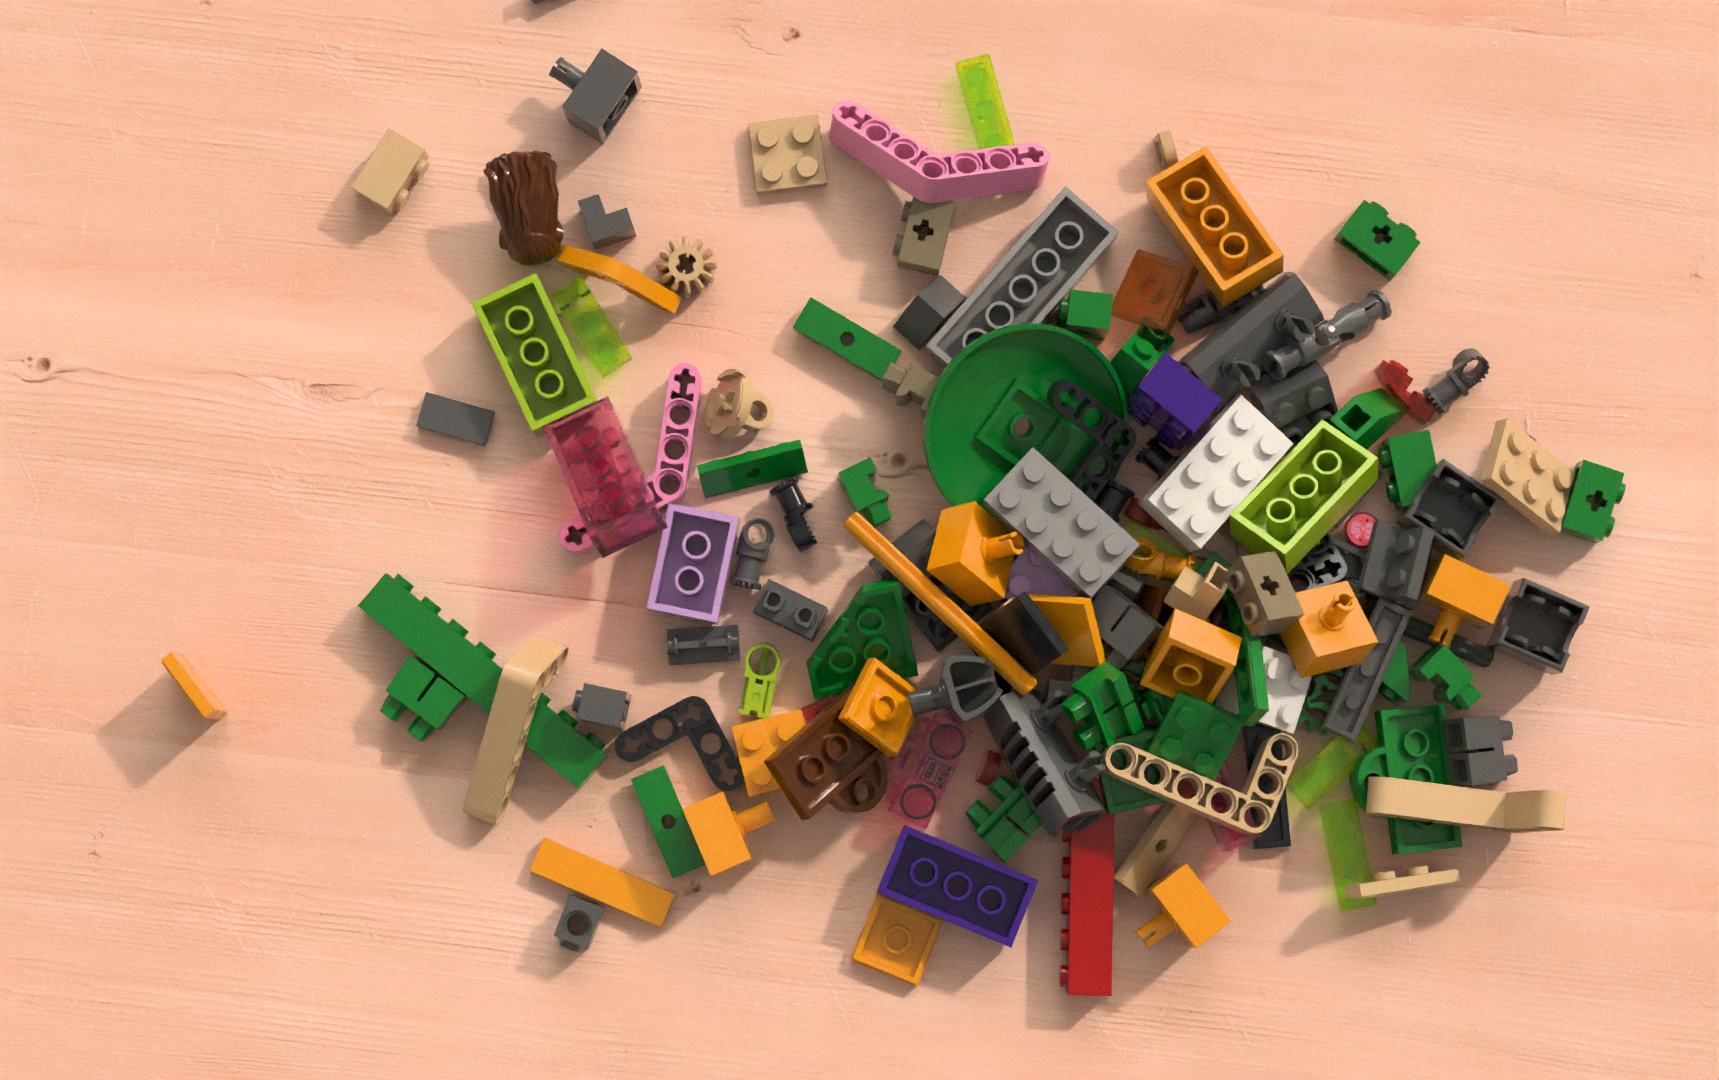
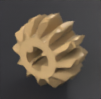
[656,236,717,297]

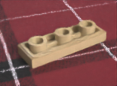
[1114,792,1198,898]

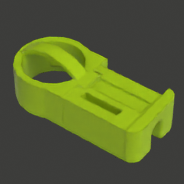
[738,643,781,718]

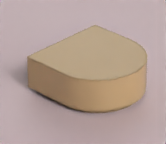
[1153,130,1178,169]

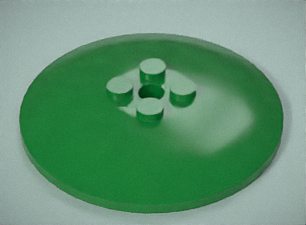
[923,323,1129,527]

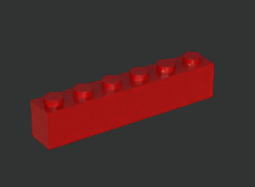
[1059,778,1115,996]

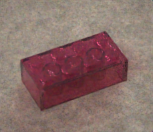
[544,396,668,558]

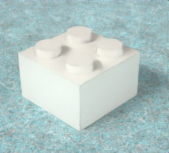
[1215,645,1312,734]

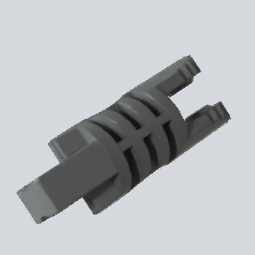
[1174,285,1264,334]

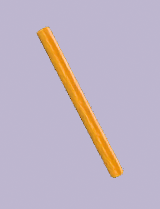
[843,512,1037,695]

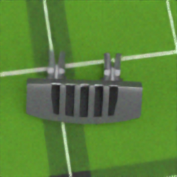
[1178,271,1324,410]
[907,655,1003,726]
[984,689,1108,837]

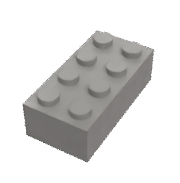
[983,447,1140,600]

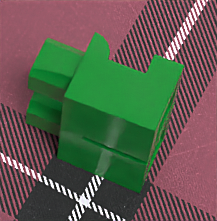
[837,457,892,528]
[1408,645,1482,711]
[380,655,468,742]
[1061,661,1145,751]
[965,775,1042,862]

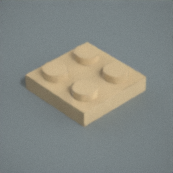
[748,114,827,194]

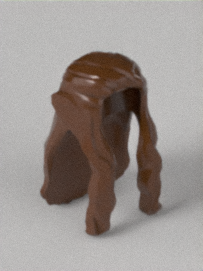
[483,150,563,266]

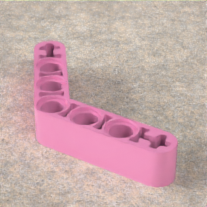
[829,101,1050,203]
[559,363,702,554]

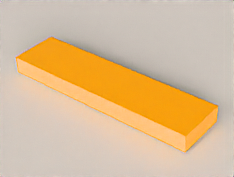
[530,838,676,927]

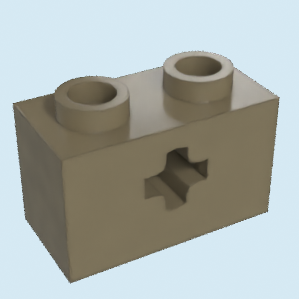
[892,197,956,276]
[1225,551,1304,637]

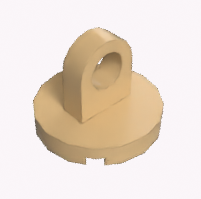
[704,369,773,439]

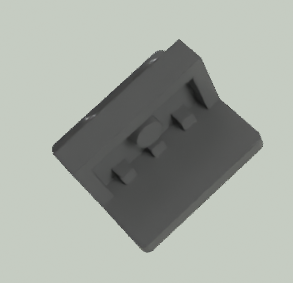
[1358,521,1434,611]

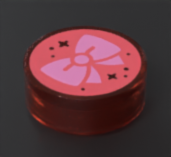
[1343,512,1378,549]
[975,749,1002,787]

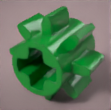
[1138,687,1173,724]

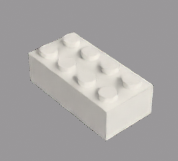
[1138,395,1293,552]

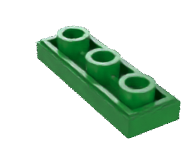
[793,297,902,381]
[697,439,808,498]
[631,765,706,878]

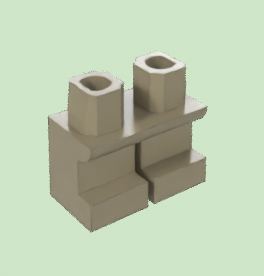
[881,362,939,419]

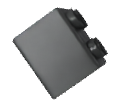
[1395,459,1503,560]
[1486,578,1590,675]

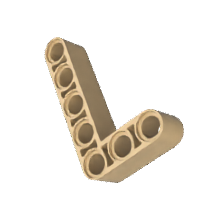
[463,634,569,825]
[1100,733,1299,835]
[1366,777,1566,833]

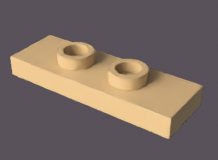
[1345,865,1460,899]

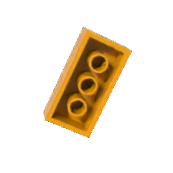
[1146,146,1284,308]

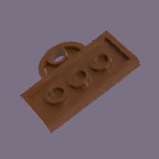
[763,680,888,820]

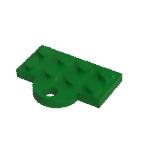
[1351,704,1462,855]

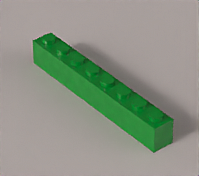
[358,573,608,789]

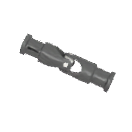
[1262,290,1392,381]

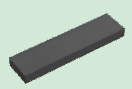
[1320,597,1412,743]

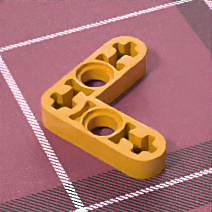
[556,245,682,315]

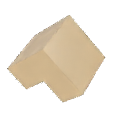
[1163,562,1228,621]

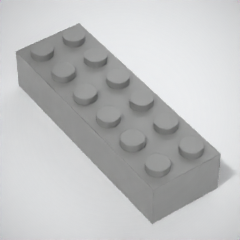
[925,186,1119,369]

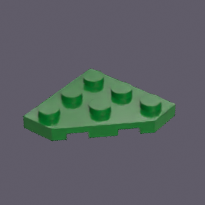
[806,578,918,699]

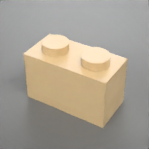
[351,128,429,215]

